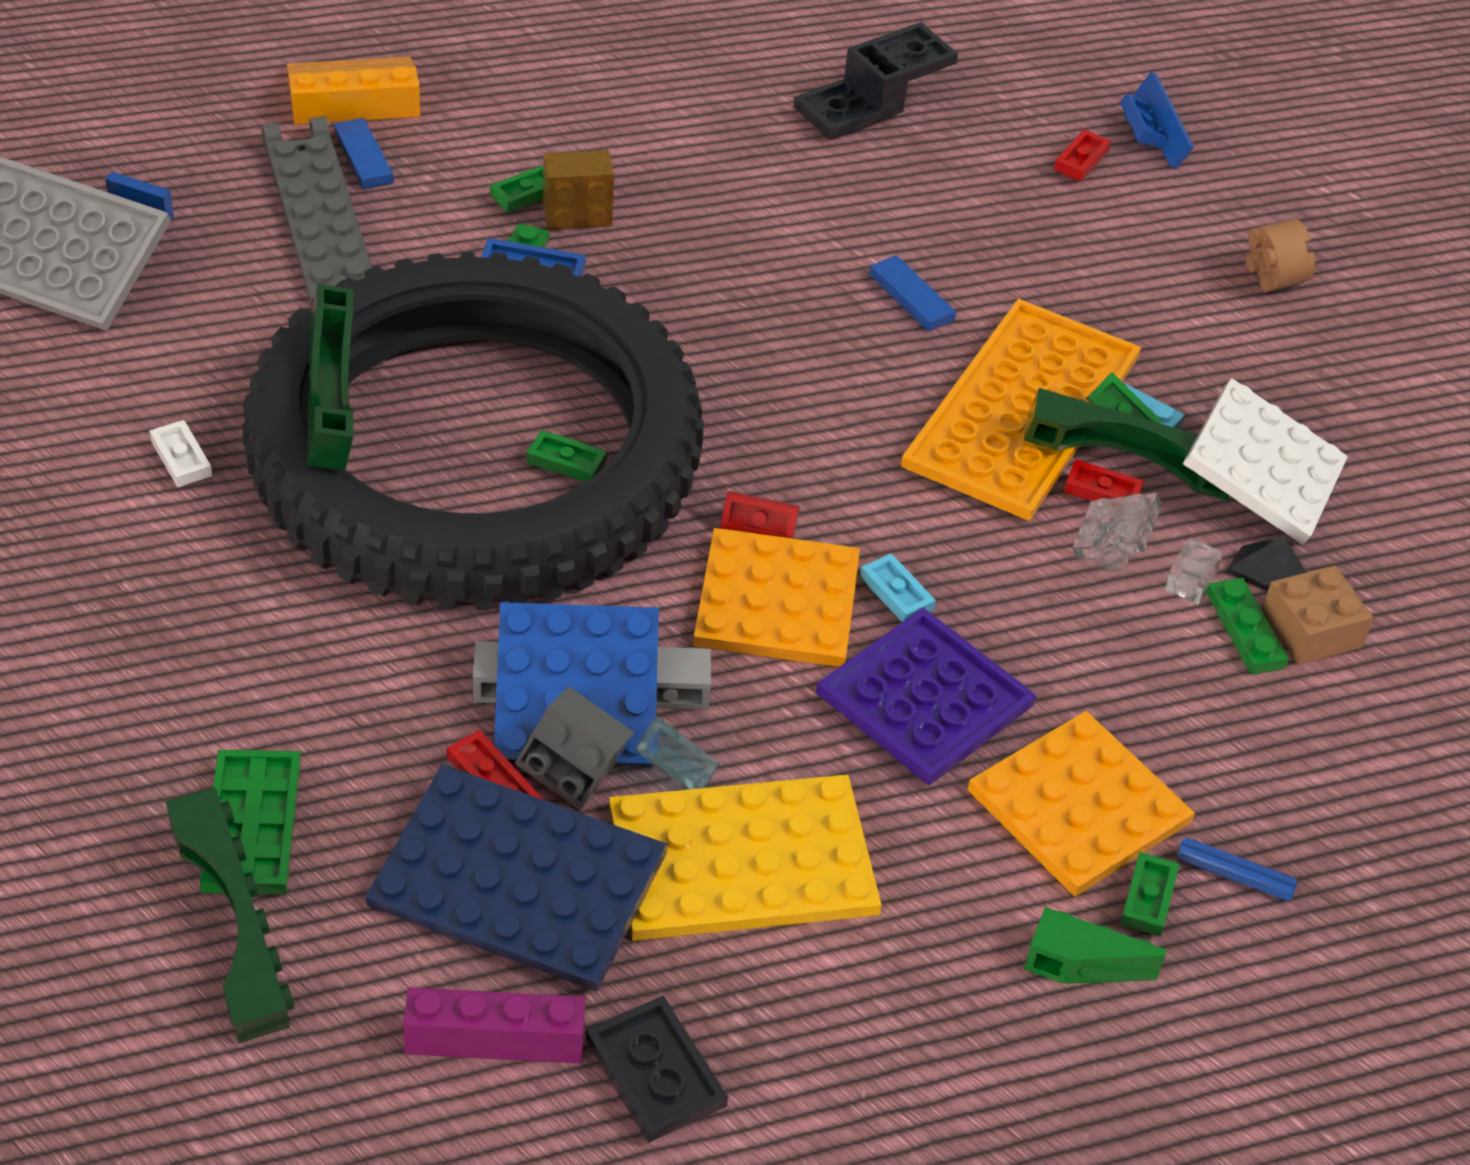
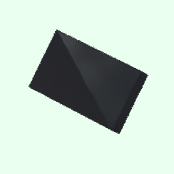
[1226,536,1307,591]

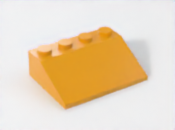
[287,56,420,125]

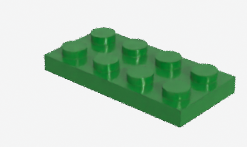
[200,750,301,894]

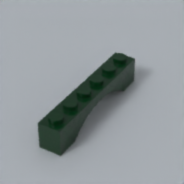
[307,283,353,470]
[1024,388,1230,501]
[165,787,295,1044]

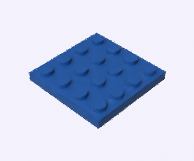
[494,602,659,766]

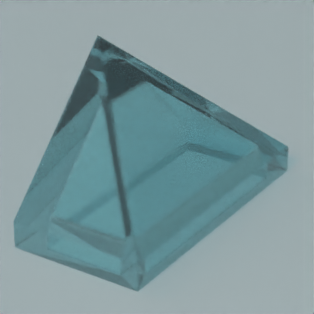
[634,716,720,790]

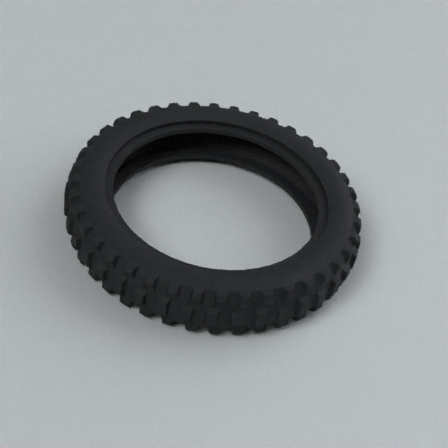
[242,251,704,610]

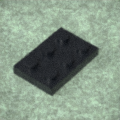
[586,995,728,1143]

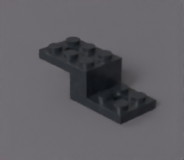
[793,22,958,140]

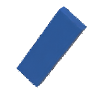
[333,118,394,189]
[869,255,956,331]

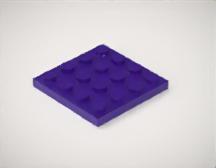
[816,608,1037,786]

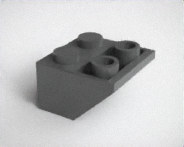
[515,686,635,810]

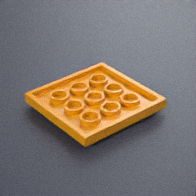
[693,528,860,667]
[967,711,1195,897]

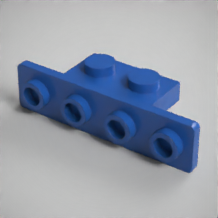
[1120,72,1194,169]

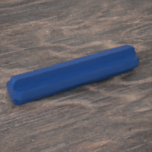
[1177,837,1297,901]

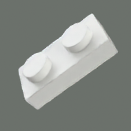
[149,420,212,487]

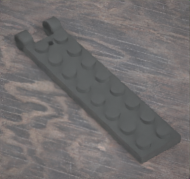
[261,116,372,304]

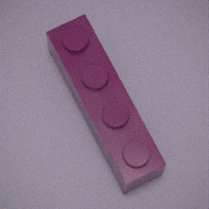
[403,987,586,1064]

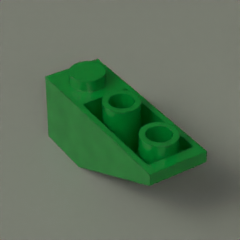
[1024,907,1167,984]

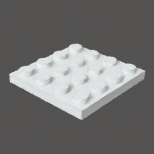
[1183,378,1348,545]

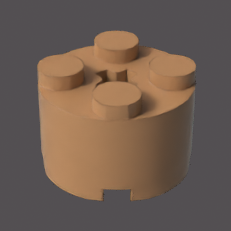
[1246,219,1315,293]

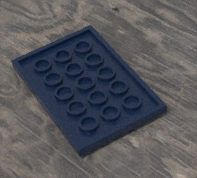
[365,764,668,992]

